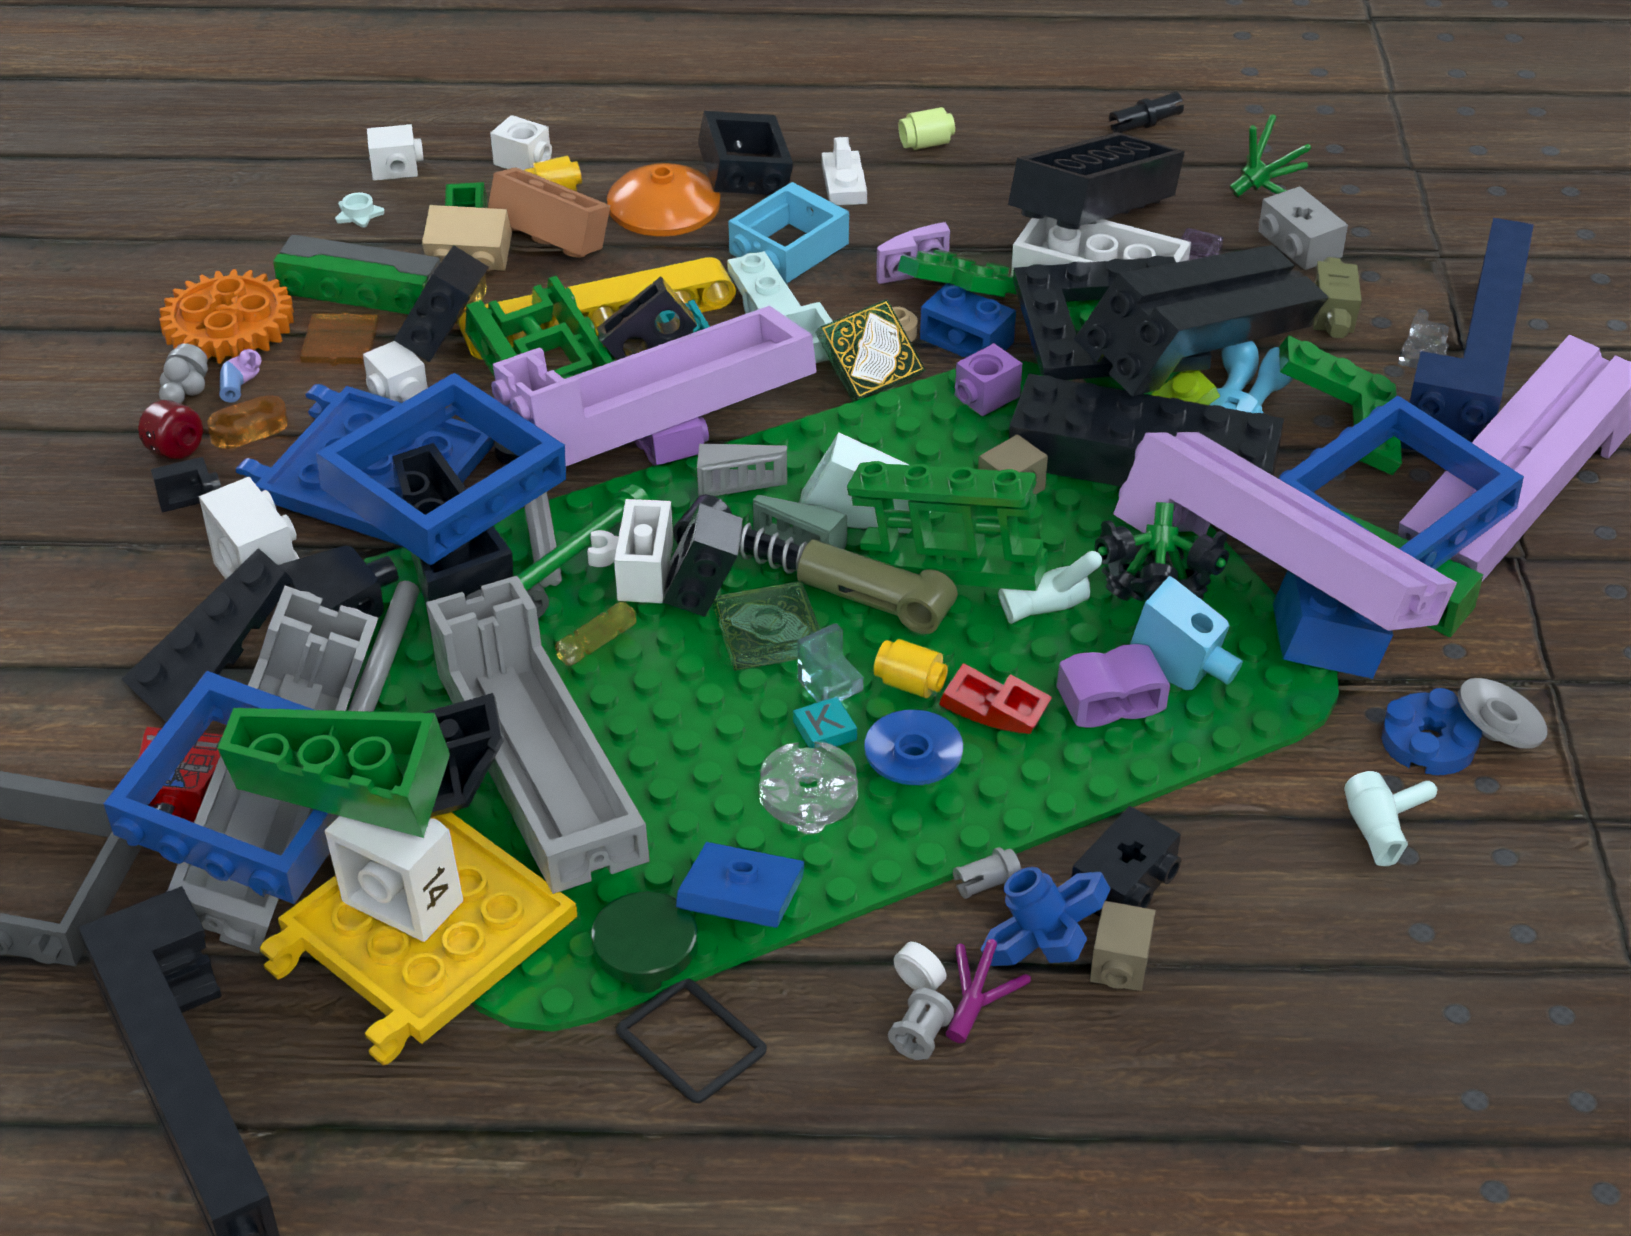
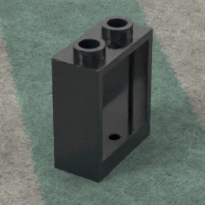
[698,111,793,195]
[394,245,489,362]

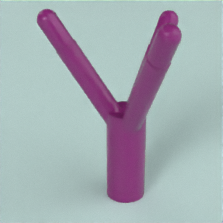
[945,939,1031,1043]

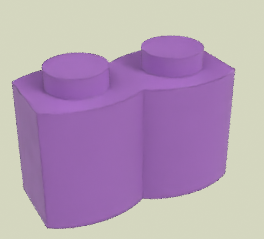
[634,416,709,466]
[1056,644,1170,727]

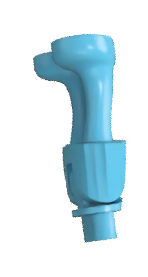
[1209,341,1293,413]

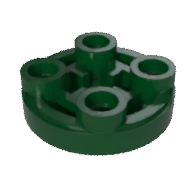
[591,891,698,993]

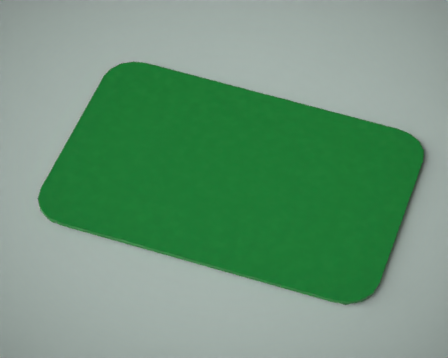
[345,361,1339,1032]

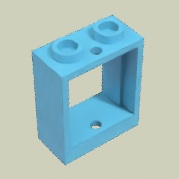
[728,182,849,284]

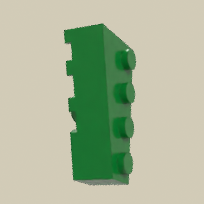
[218,708,450,838]

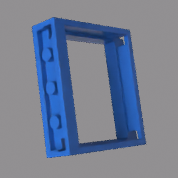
[316,373,566,565]
[1278,396,1524,570]
[103,671,339,904]

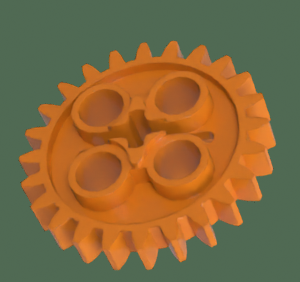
[159,269,294,363]

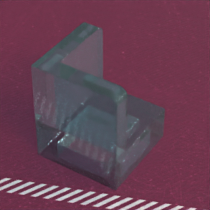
[798,623,864,702]

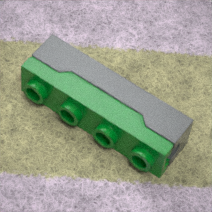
[273,234,440,314]

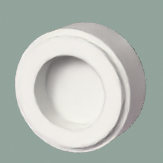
[894,942,946,990]

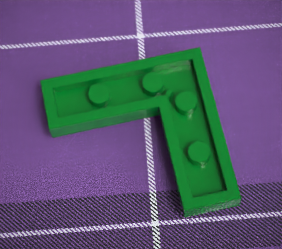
[1279,335,1402,475]

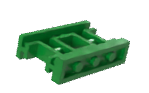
[465,276,615,379]
[847,461,1049,591]

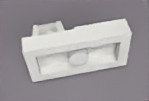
[822,137,867,205]

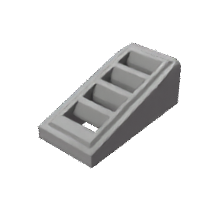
[697,444,787,496]

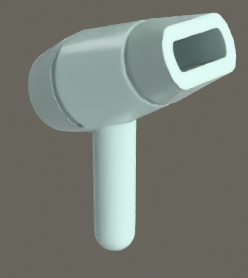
[998,551,1102,624]
[1344,771,1437,866]

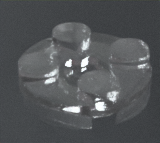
[759,742,858,834]

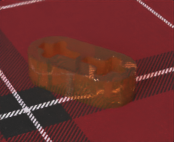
[207,395,288,449]

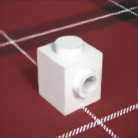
[367,124,424,181]
[363,341,427,403]

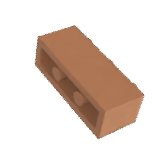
[488,167,610,258]

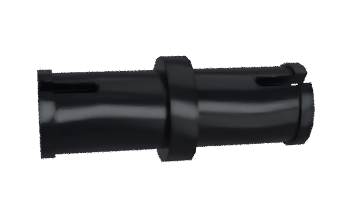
[1109,91,1184,133]

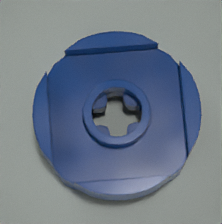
[1381,688,1482,775]

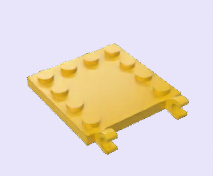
[259,812,578,1066]

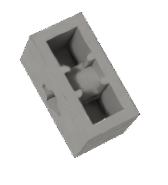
[1258,186,1348,270]

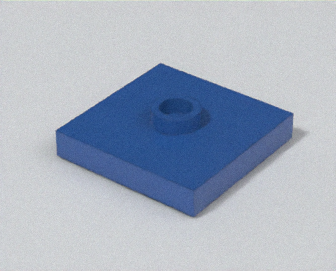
[676,842,805,928]

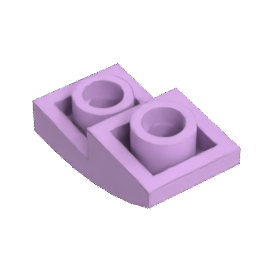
[876,222,950,284]

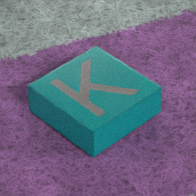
[793,697,857,754]

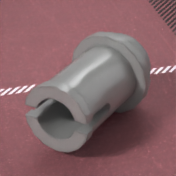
[953,847,1021,899]

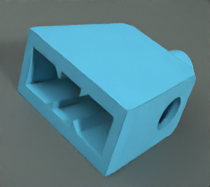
[1130,576,1243,690]

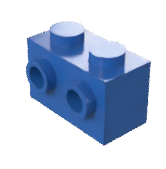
[920,283,1016,358]

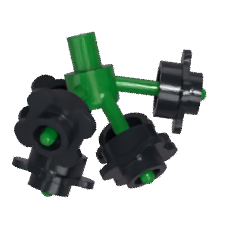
[1094,502,1229,602]

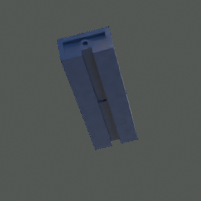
[1400,218,1534,451]

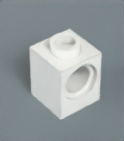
[490,115,552,170]

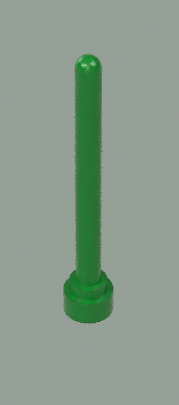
[517,484,650,591]

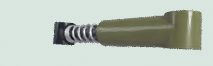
[673,494,958,634]

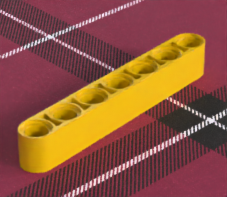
[459,257,736,360]

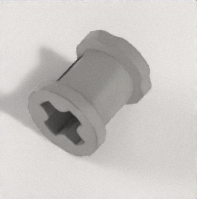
[888,988,954,1060]

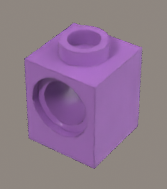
[955,343,1022,416]

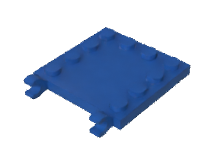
[235,384,494,547]

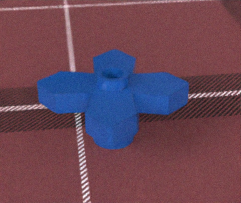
[981,867,1111,966]

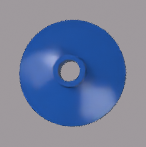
[865,710,963,785]

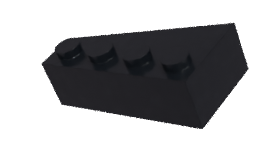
[392,443,513,613]

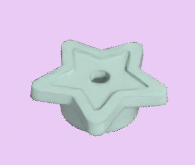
[335,193,384,228]

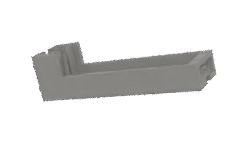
[426,576,650,894]
[167,586,378,953]

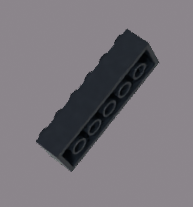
[1008,132,1185,230]
[1009,374,1284,487]

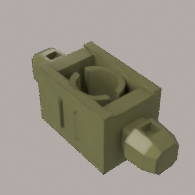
[1312,257,1362,338]

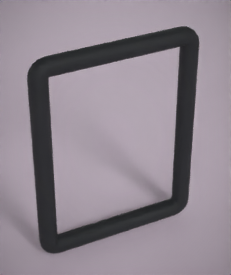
[616,979,767,1103]

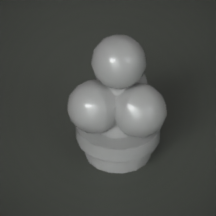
[159,344,208,404]

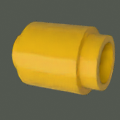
[524,155,582,192]
[874,639,948,698]

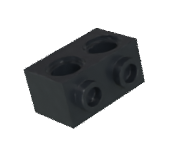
[597,276,697,360]
[662,503,743,617]

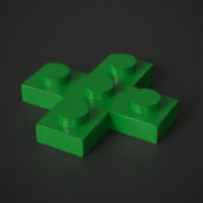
[898,249,1017,297]

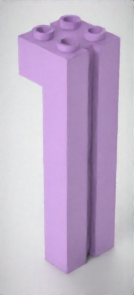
[491,305,816,466]
[1398,335,1631,582]
[1113,432,1457,631]

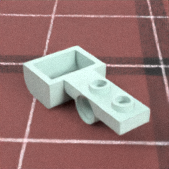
[727,251,843,363]

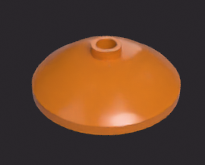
[607,163,720,236]

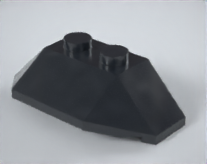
[422,693,504,818]

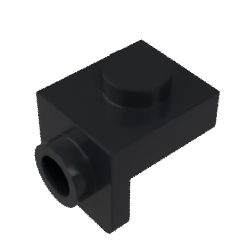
[151,457,221,513]

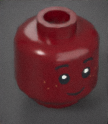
[138,400,203,460]

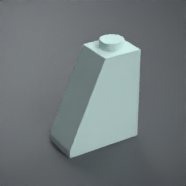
[799,432,931,533]

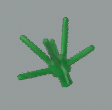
[1229,114,1311,197]

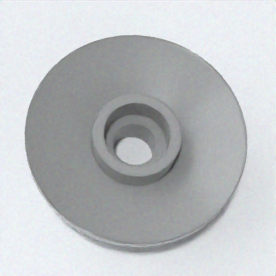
[1458,678,1548,749]

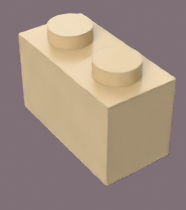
[422,205,512,271]

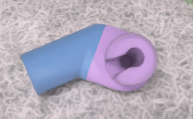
[219,349,262,403]

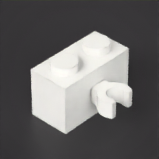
[587,499,673,603]

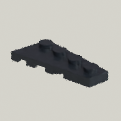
[122,548,293,723]

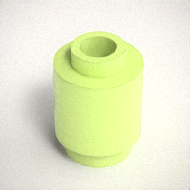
[898,107,955,150]

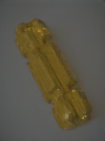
[555,602,636,666]

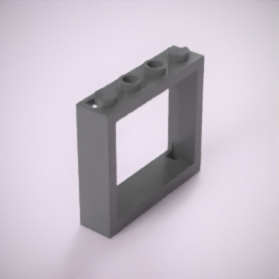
[0,771,142,967]

